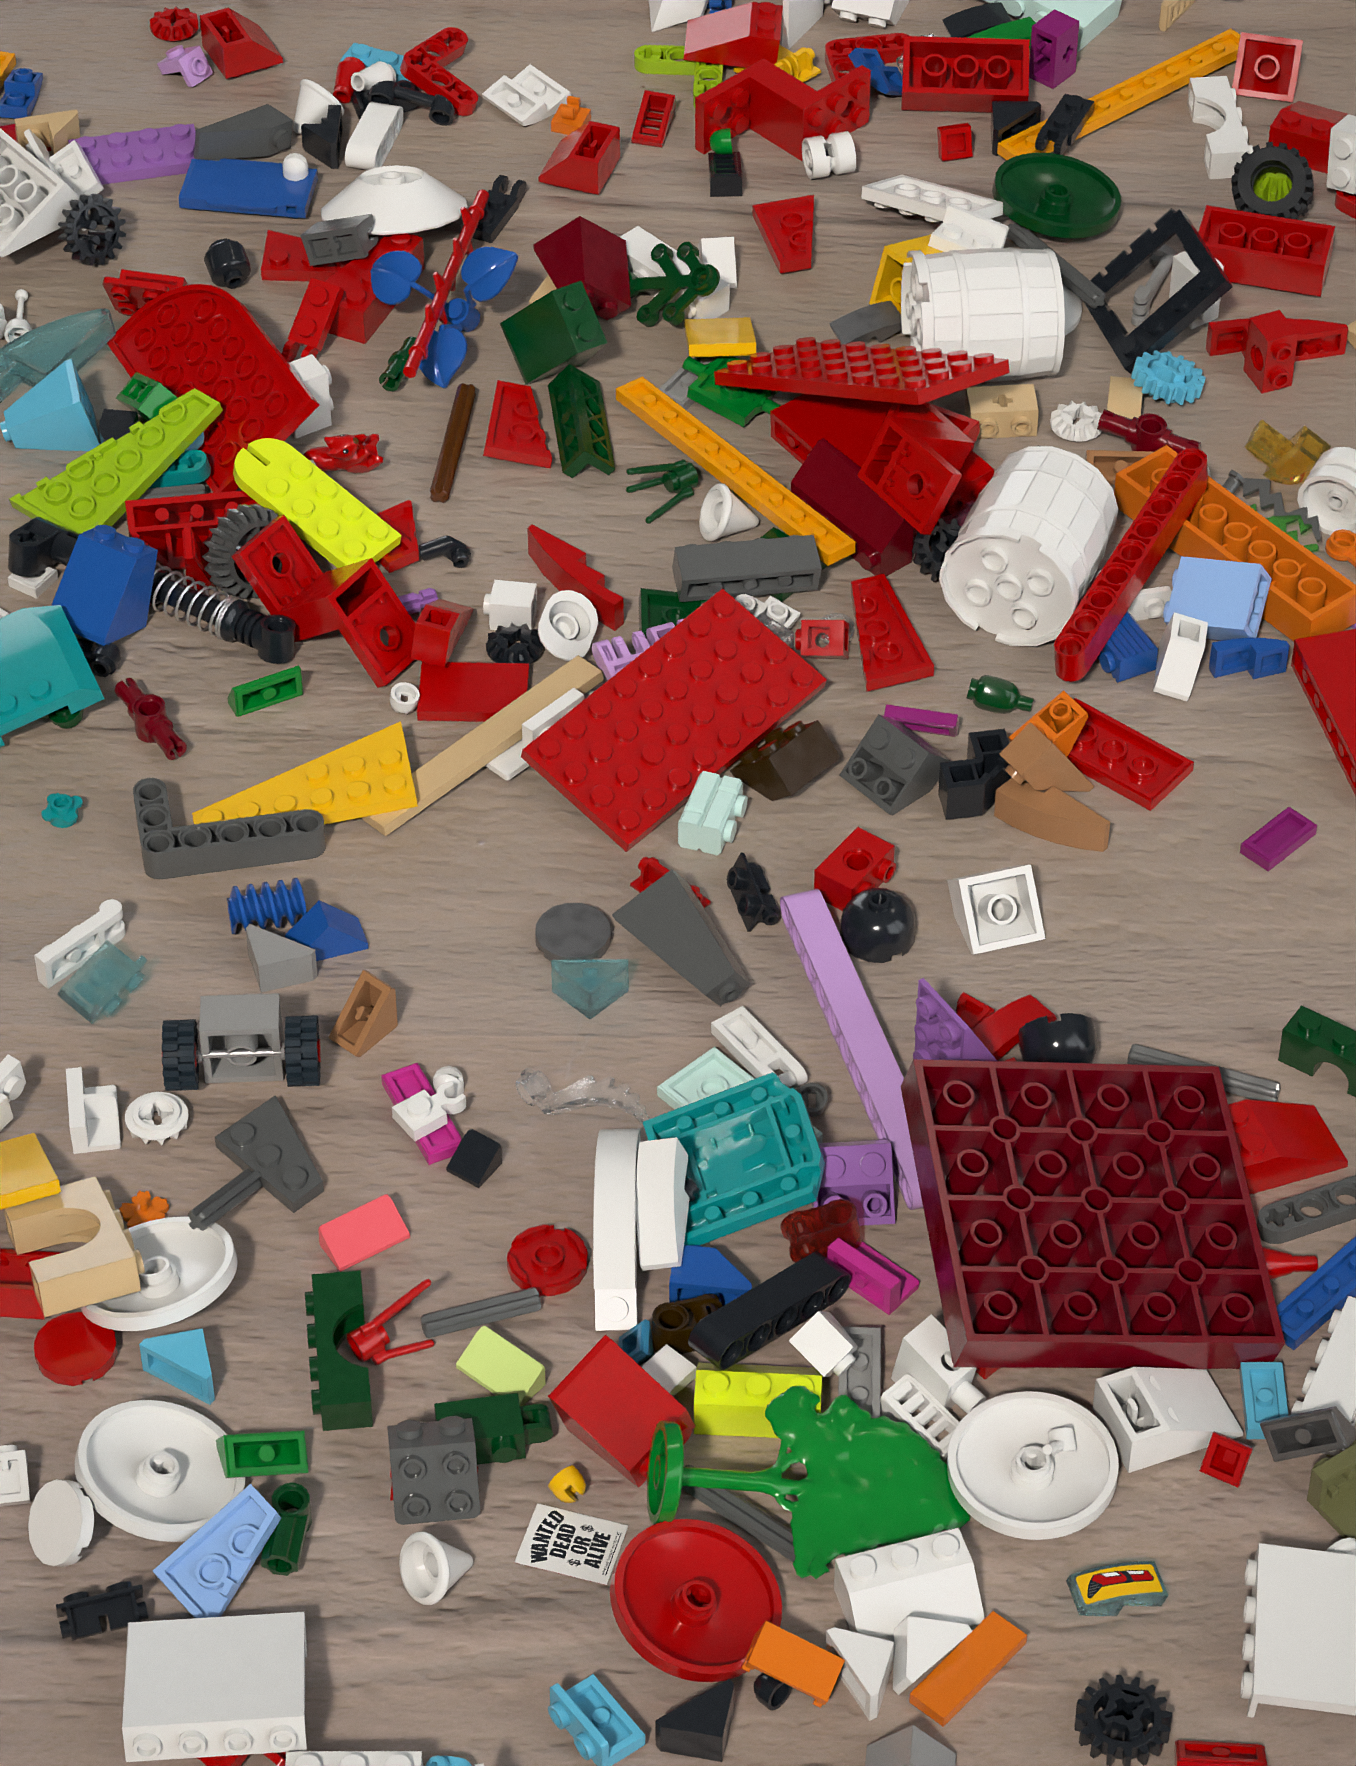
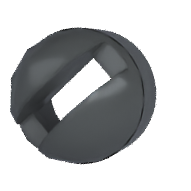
[798,1083,828,1117]

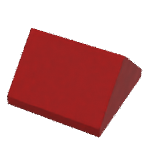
[1232,32,1303,103]

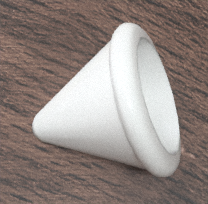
[293,79,344,134]
[699,483,759,541]
[399,1532,473,1605]

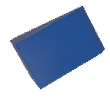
[285,900,368,961]

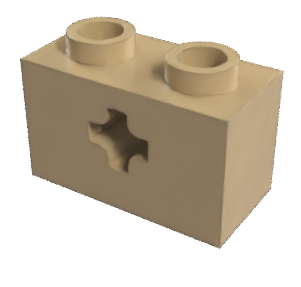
[965,384,1039,439]

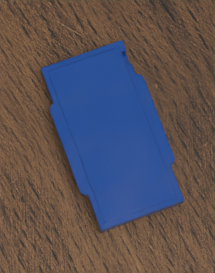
[178,158,318,218]

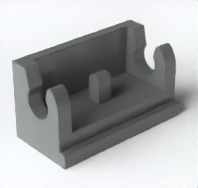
[300,214,378,266]

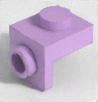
[157,45,213,87]

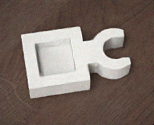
[392,1081,466,1142]

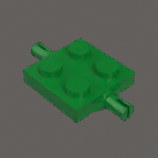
[682,356,781,427]

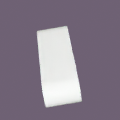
[345,102,403,170]

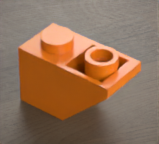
[1008,690,1089,757]

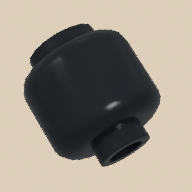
[204,238,251,289]

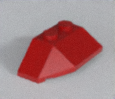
[125,490,261,571]

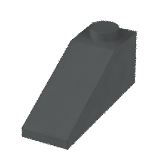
[194,104,293,160]

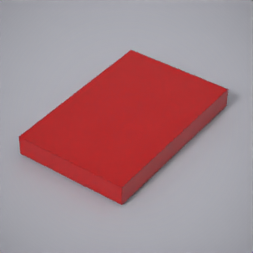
[417,662,529,722]

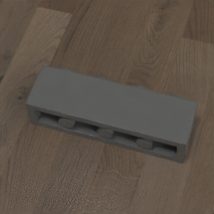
[672,535,822,602]

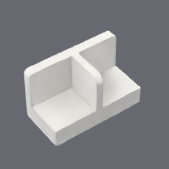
[66,1067,121,1154]

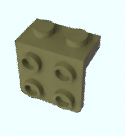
[1307,1440,1356,1539]

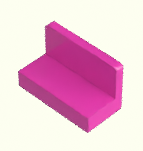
[827,1237,919,1315]

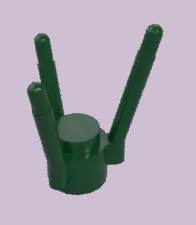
[626,459,699,524]

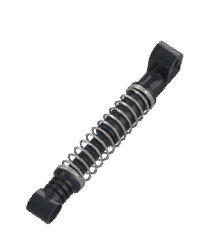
[8,517,296,664]

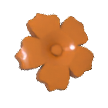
[119,1191,169,1228]

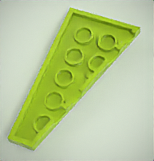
[9,388,223,534]

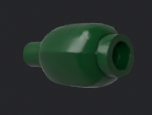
[966,675,1034,714]

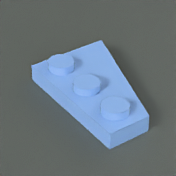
[153,1484,281,1618]

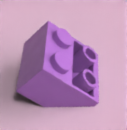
[812,1139,896,1228]

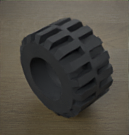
[1231,142,1314,220]

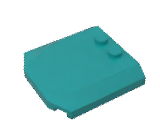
[0,605,105,747]
[643,1072,825,1245]

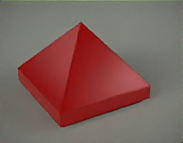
[1199,1431,1253,1488]

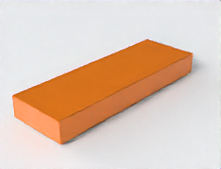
[909,1611,1027,1727]

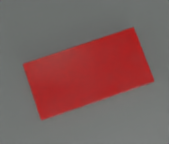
[1067,698,1194,811]

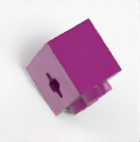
[1029,9,1079,89]

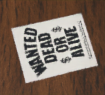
[514,1503,629,1585]

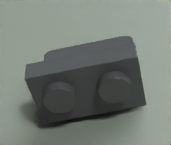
[387,1416,480,1525]

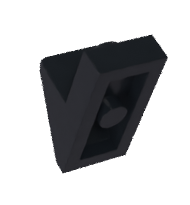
[301,105,343,169]

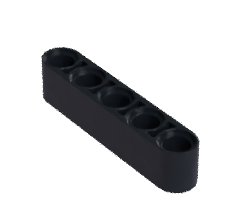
[688,1251,851,1370]

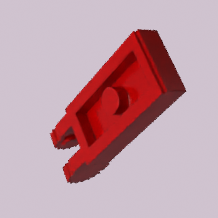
[281,278,344,363]

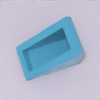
[139,1328,215,1405]

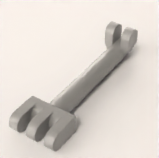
[1131,244,1177,326]

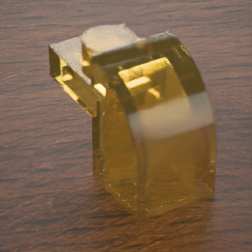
[1244,420,1331,485]

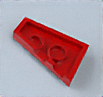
[752,195,814,274]

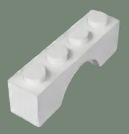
[1187,76,1253,179]

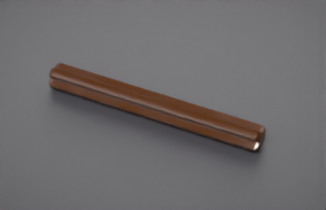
[430,383,476,503]

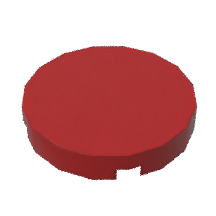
[507,1224,588,1296]
[34,1312,118,1386]

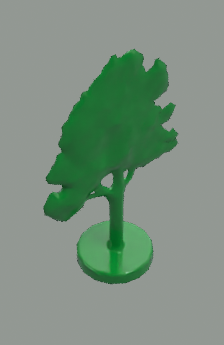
[647,1386,970,1579]

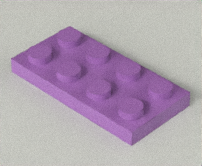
[68,124,196,185]

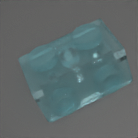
[57,940,148,1024]

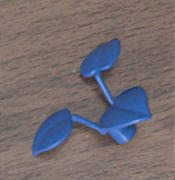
[370,247,518,389]

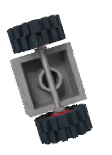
[162,993,321,1091]

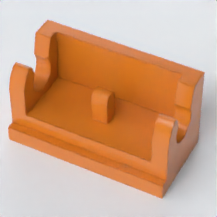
[741,1621,845,1708]

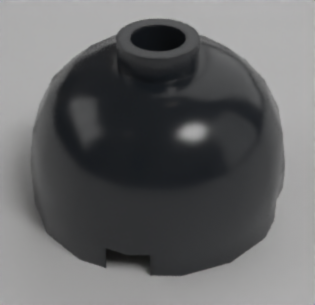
[840,888,916,963]
[1018,1013,1097,1063]

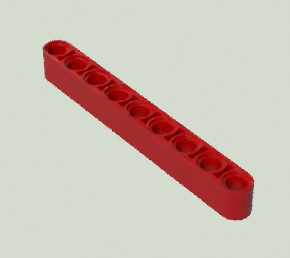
[1054,448,1208,682]

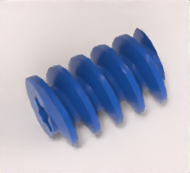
[227,878,307,935]

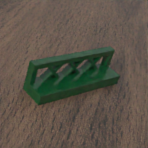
[548,364,615,478]

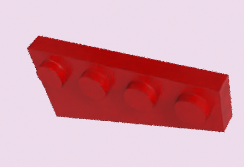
[851,574,934,692]

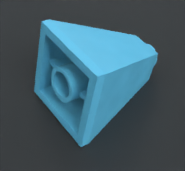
[0,359,101,451]

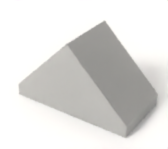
[246,924,318,992]
[865,1725,956,1766]

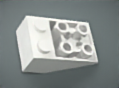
[1092,1367,1243,1473]

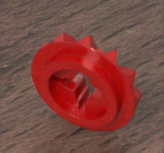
[150,6,199,41]

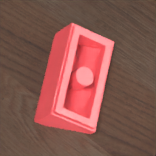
[318,1194,410,1272]

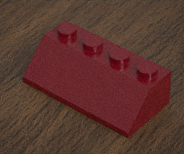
[791,438,914,577]

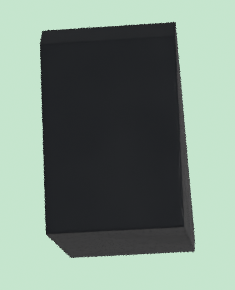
[990,101,1041,156]
[655,1679,735,1762]

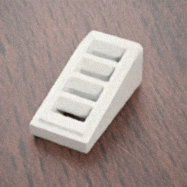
[880,1373,960,1461]

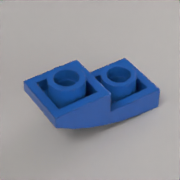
[0,68,43,119]

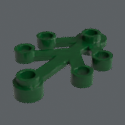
[628,242,720,327]

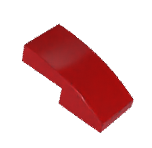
[972,994,1057,1061]

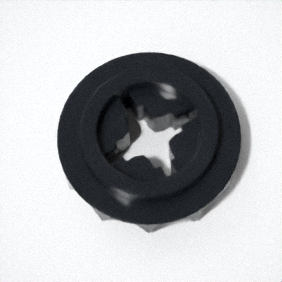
[486,623,543,664]

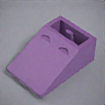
[913,978,997,1061]

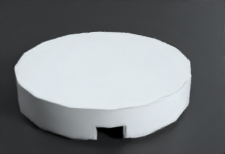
[28,1479,94,1567]

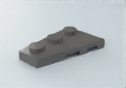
[215,1095,324,1213]

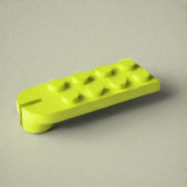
[233,438,402,568]

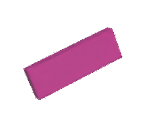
[381,1063,462,1165]

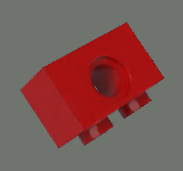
[1243,310,1298,394]
[814,827,896,911]

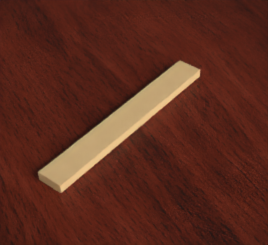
[362,655,604,836]

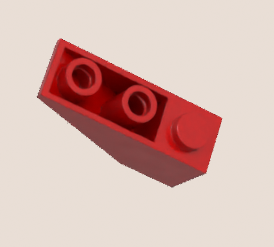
[410,599,474,667]

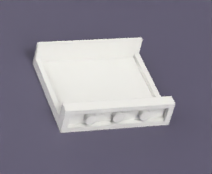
[1240,1543,1356,1717]
[122,1612,307,1762]

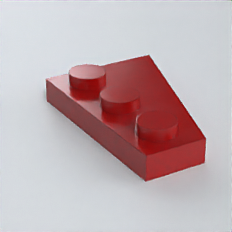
[261,230,352,281]
[483,380,552,468]

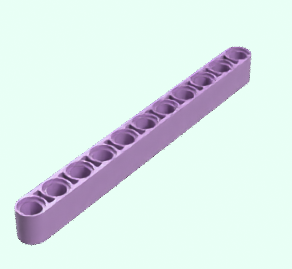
[780,889,923,1210]

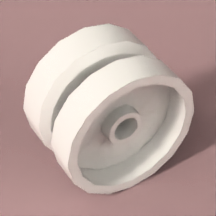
[1297,447,1356,535]

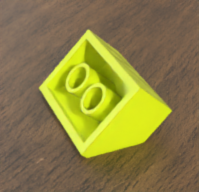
[694,1362,822,1438]

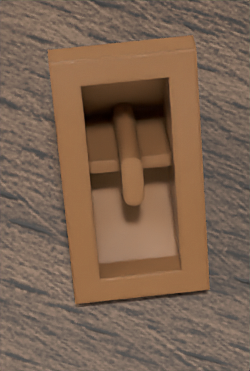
[328,970,398,1057]

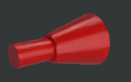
[1262,1247,1318,1280]

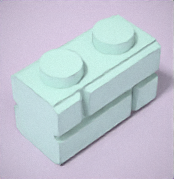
[678,771,748,855]

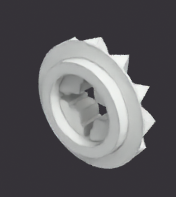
[1050,400,1102,442]
[125,1092,189,1145]

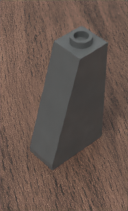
[612,870,751,1007]

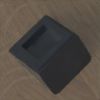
[446,1129,502,1188]

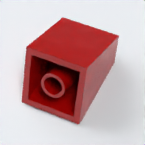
[548,1335,696,1488]

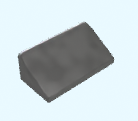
[1260,1406,1356,1462]

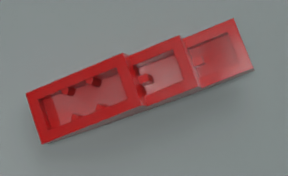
[1206,318,1348,362]
[527,524,624,631]

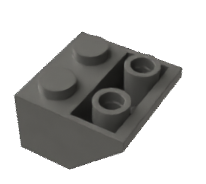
[839,714,950,816]

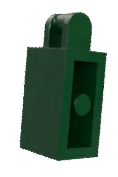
[434,1393,553,1465]

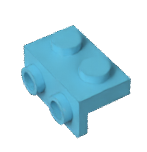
[548,1674,645,1766]

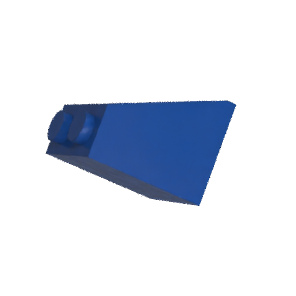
[51,525,158,646]

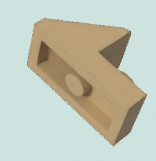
[14,109,80,155]

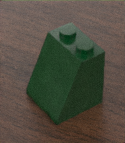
[500,281,608,385]

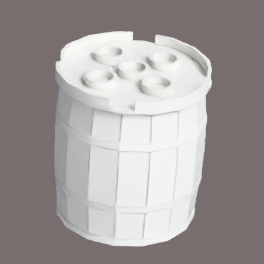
[901,247,1065,382]
[939,446,1118,646]

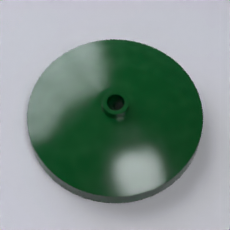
[992,153,1121,238]

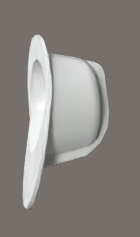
[538,590,598,661]

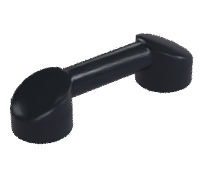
[368,81,455,126]

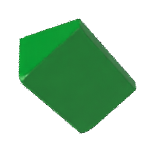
[227,665,303,717]
[216,1431,309,1478]

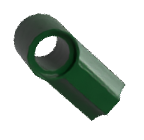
[261,1483,312,1576]

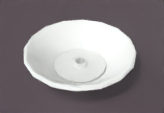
[321,165,468,235]

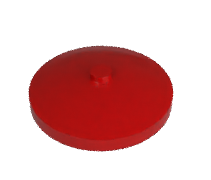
[610,1519,782,1682]

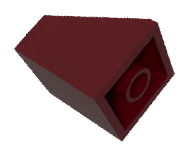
[533,216,631,320]

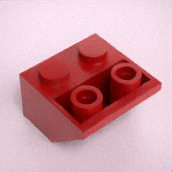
[200,7,283,79]
[538,121,620,195]

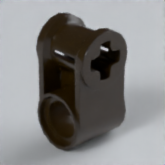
[651,1294,723,1354]

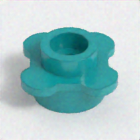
[41,793,83,828]

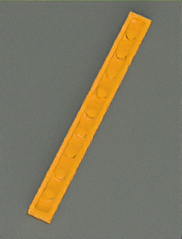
[997,28,1240,160]
[616,376,856,566]

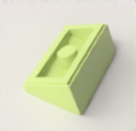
[456,1325,546,1406]

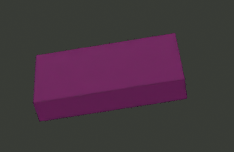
[884,704,960,737]
[1240,807,1317,871]

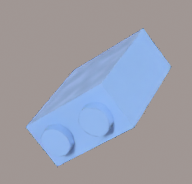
[1163,556,1272,640]

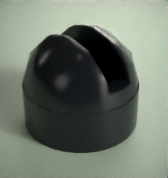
[754,1673,792,1711]

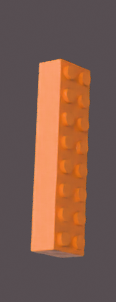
[1114,445,1356,642]

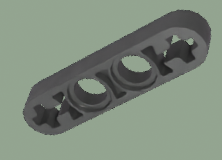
[1257,1175,1356,1244]

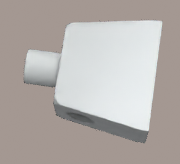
[891,1314,986,1414]

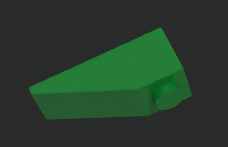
[116,372,178,421]

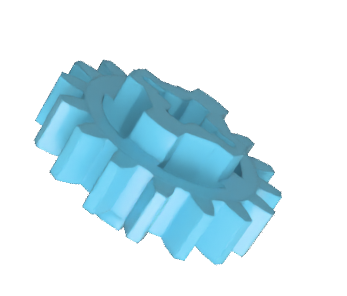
[1131,350,1206,405]

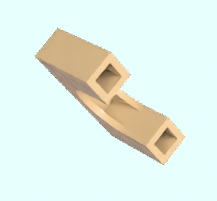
[3,1176,145,1317]

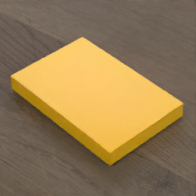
[684,317,756,357]
[0,1133,61,1210]

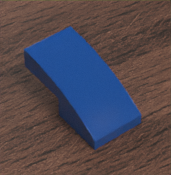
[848,48,902,96]
[1209,638,1290,679]

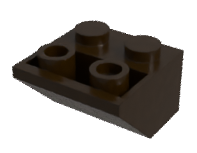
[730,720,841,801]

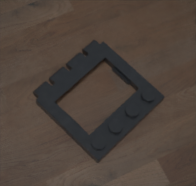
[1083,208,1233,374]

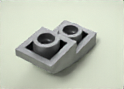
[829,301,902,345]

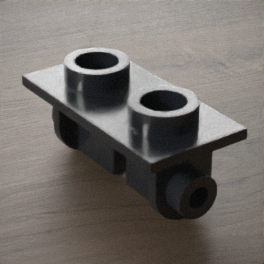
[726,852,780,932]
[56,1581,149,1641]

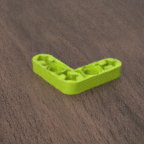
[634,45,724,108]

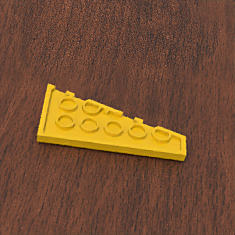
[192,721,418,825]

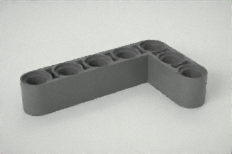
[133,778,326,879]

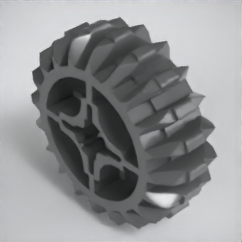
[202,504,282,599]

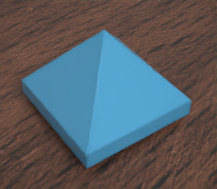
[618,1319,655,1365]

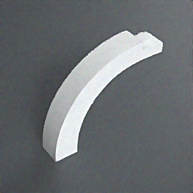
[593,1128,641,1331]

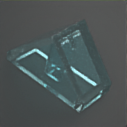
[551,959,629,1020]

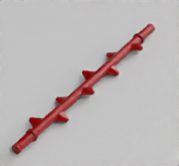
[403,189,489,378]

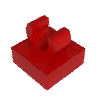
[937,123,973,161]

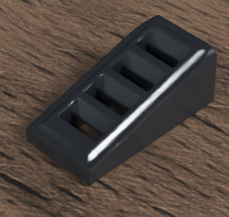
[708,152,742,197]

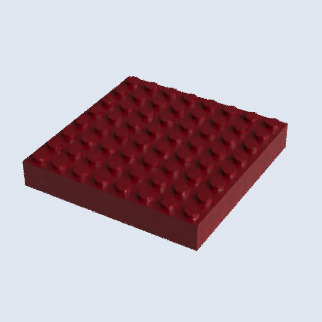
[901,1059,1285,1369]

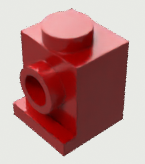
[795,620,849,660]

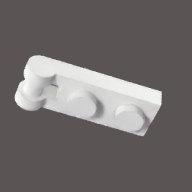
[34,899,126,989]
[711,1006,808,1088]

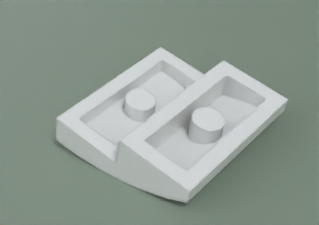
[482,64,572,126]

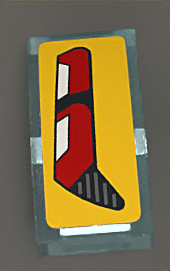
[1066,1561,1168,1616]

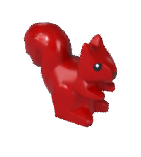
[303,434,383,473]

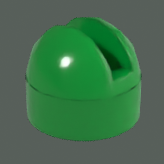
[710,128,733,155]

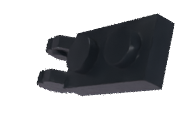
[1035,94,1094,155]
[462,175,527,243]

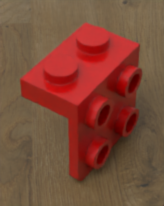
[103,269,187,316]

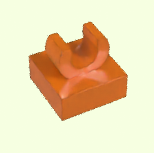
[551,96,591,135]

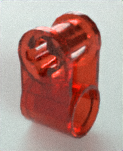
[780,1199,862,1263]

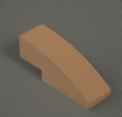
[994,778,1110,852]

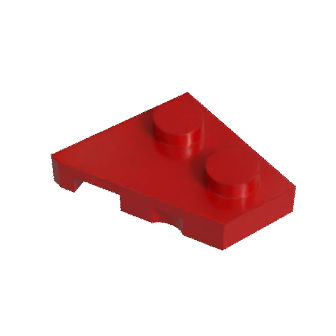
[376,500,419,573]

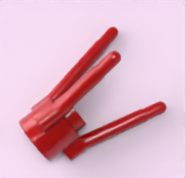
[347,1279,435,1366]

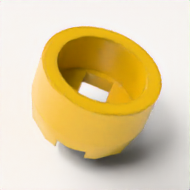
[548,1465,586,1503]

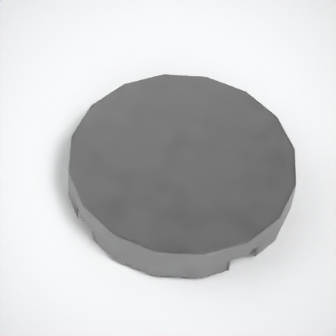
[535,903,611,966]

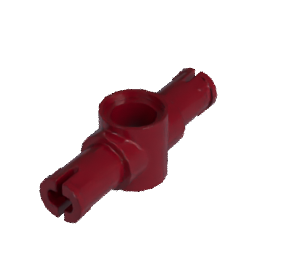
[1097,409,1201,453]
[114,678,187,760]

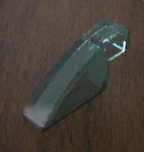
[0,308,116,403]

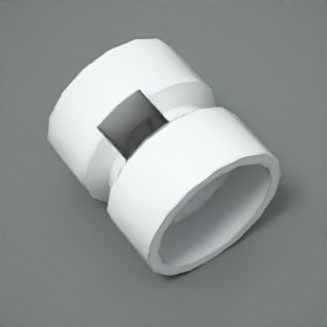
[802,131,856,180]

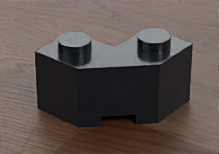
[938,728,1011,820]

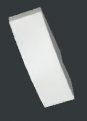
[636,1137,690,1271]

